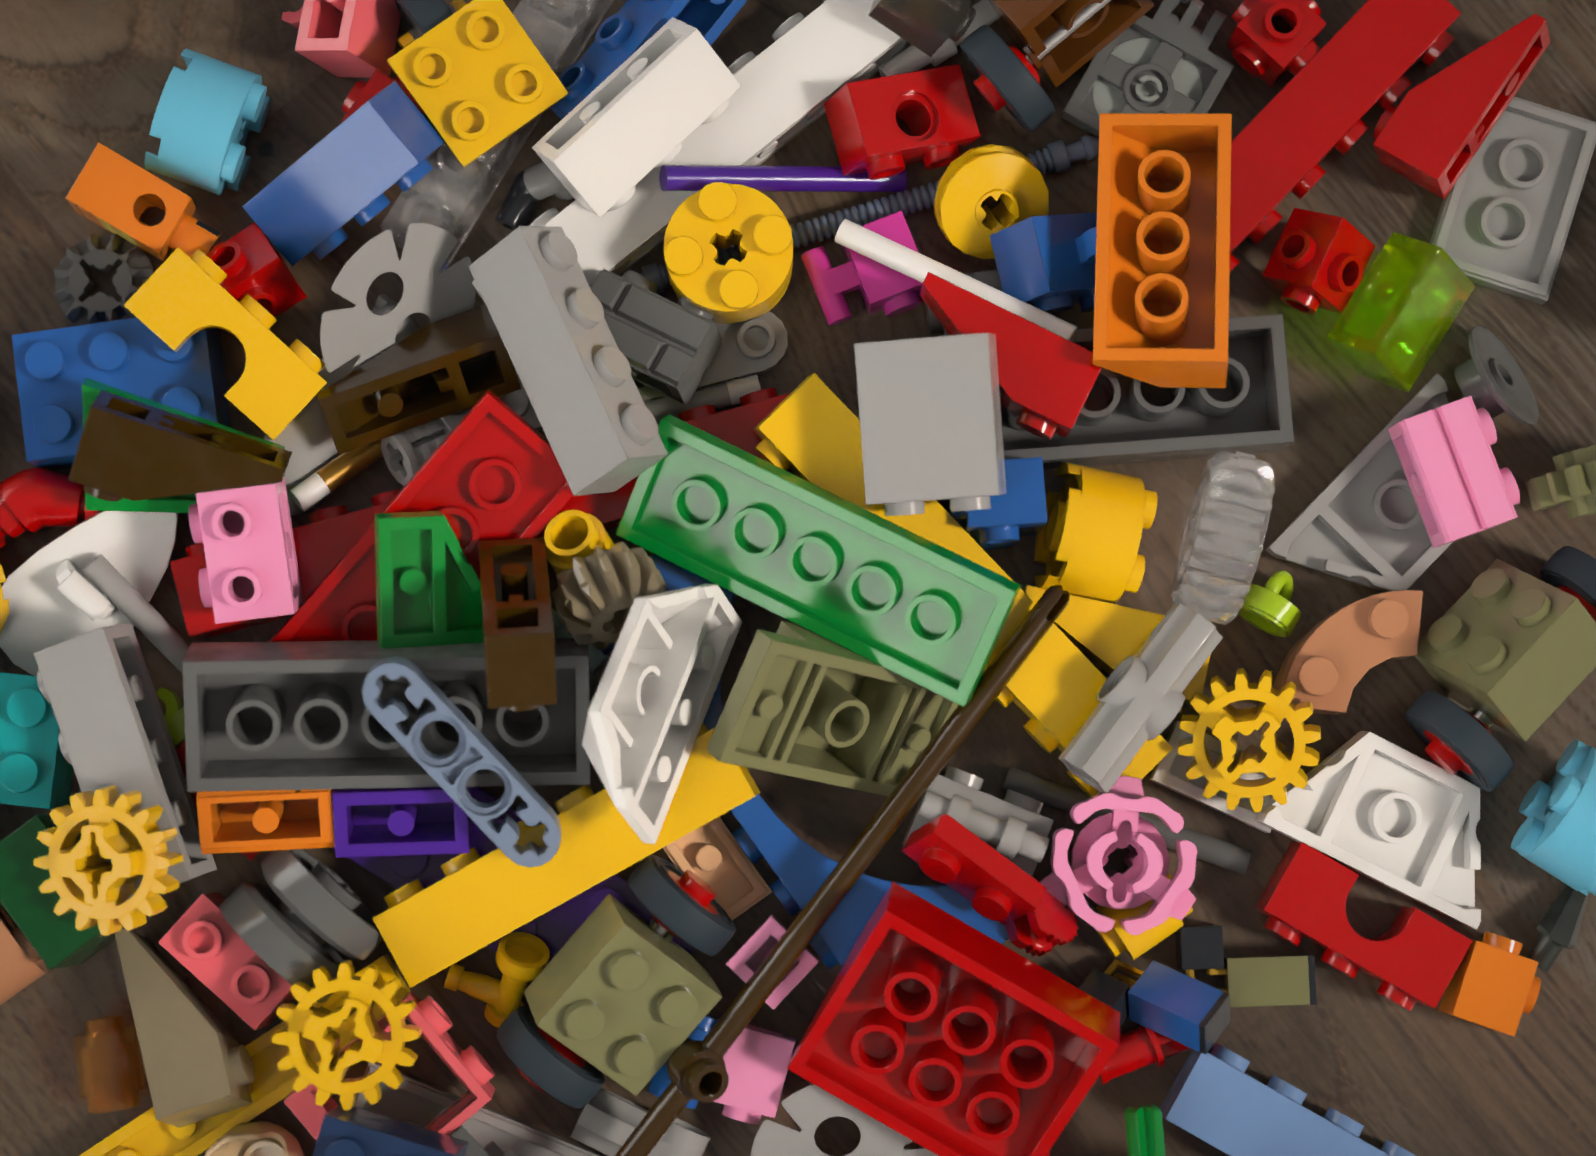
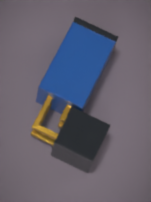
[1079,959,1230,1055]

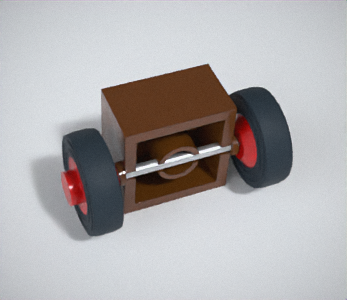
[960,0,1190,132]

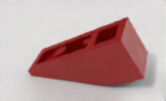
[1373,14,1551,200]
[920,272,1102,440]

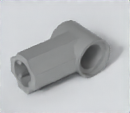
[571,1087,711,1156]

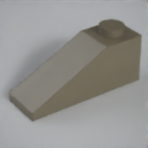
[114,929,255,1128]

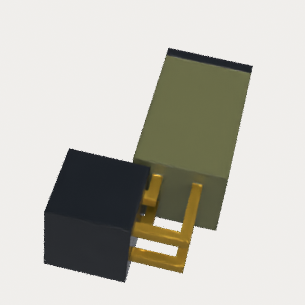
[1175,925,1317,1007]

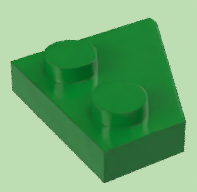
[375,511,484,649]

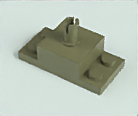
[706,621,959,802]

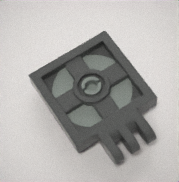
[1061,0,1235,137]

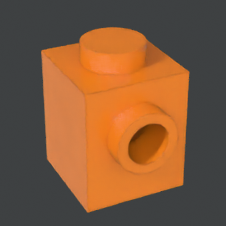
[1438,931,1541,1037]

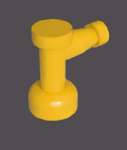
[444,932,550,1028]

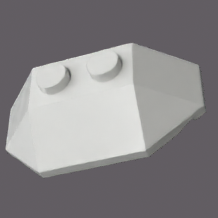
[582,584,742,844]

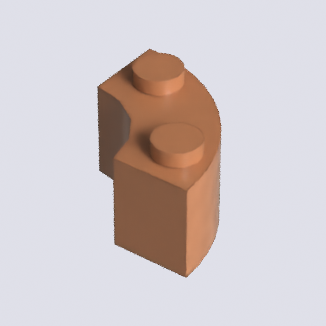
[1273,590,1423,716]

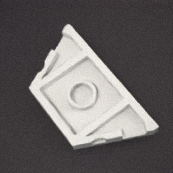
[1255,731,1481,930]

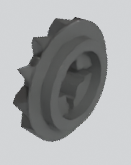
[53,234,154,326]

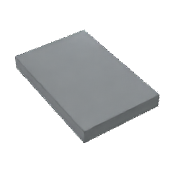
[1422,96,1596,305]

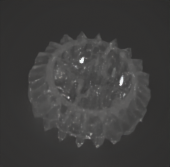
[1171,450,1276,625]

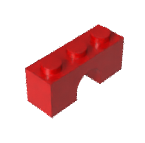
[1254,842,1473,1012]

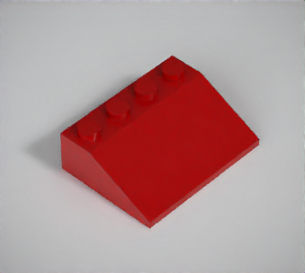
[787,882,1120,1156]

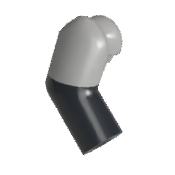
[495,162,573,231]

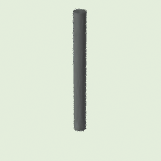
[1001,766,1252,875]

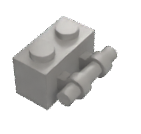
[902,766,1054,877]

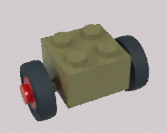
[1405,546,1596,792]
[496,854,736,1108]

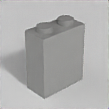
[854,333,1007,516]

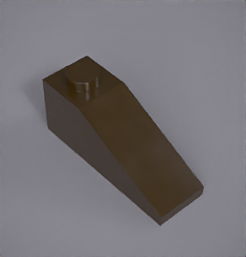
[316,304,521,455]
[68,390,292,501]
[479,538,557,711]

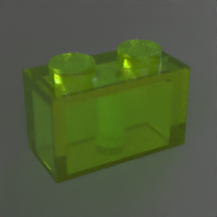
[1326,232,1475,392]

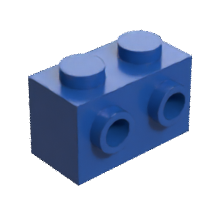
[946,457,1047,550]

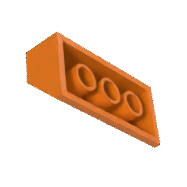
[1093,113,1232,388]

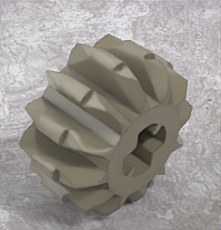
[552,542,666,651]

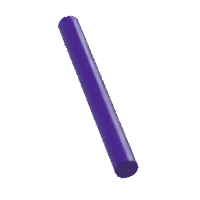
[659,165,907,192]

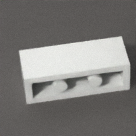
[532,17,742,217]

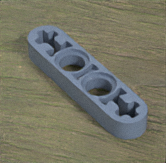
[362,656,562,868]

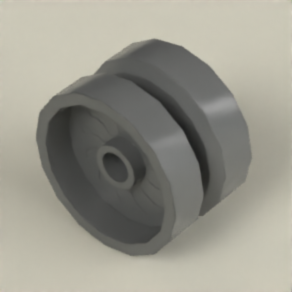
[220,849,384,1003]

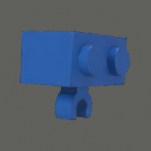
[990,212,1097,315]

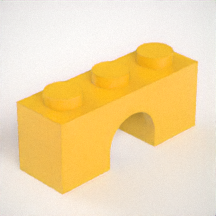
[124,247,327,441]

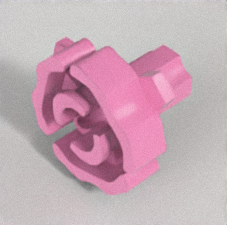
[1040,776,1197,935]

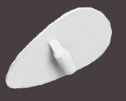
[0,511,178,676]

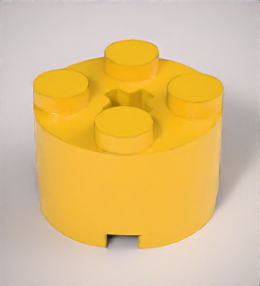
[664,182,793,324]
[1034,462,1158,603]

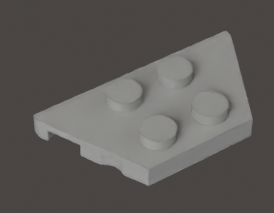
[1265,373,1452,592]

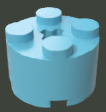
[144,48,272,195]
[1511,739,1596,896]

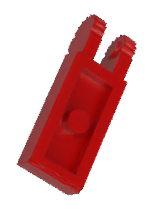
[902,813,1079,957]

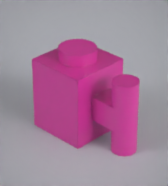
[801,210,922,326]

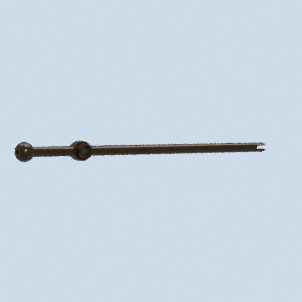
[615,585,1070,1156]

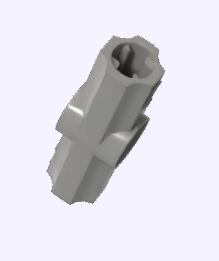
[1058,603,1223,793]

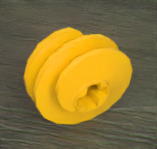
[934,144,1049,259]

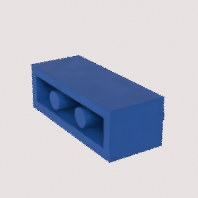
[242,81,444,266]

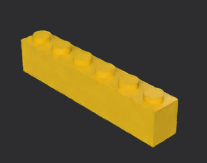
[372,723,760,988]

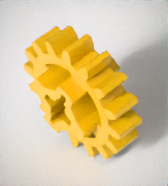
[1178,668,1321,812]
[34,786,183,935]
[272,960,422,1110]

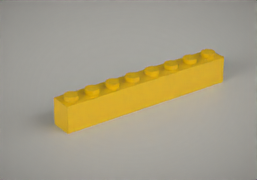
[753,373,1173,797]

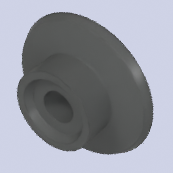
[1455,325,1539,425]

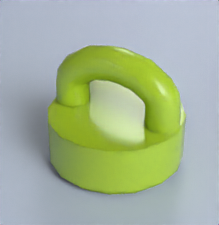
[1235,570,1302,638]

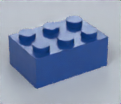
[12,318,232,470]

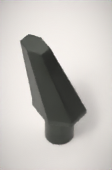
[1526,885,1589,972]

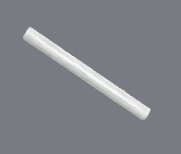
[835,219,1078,342]

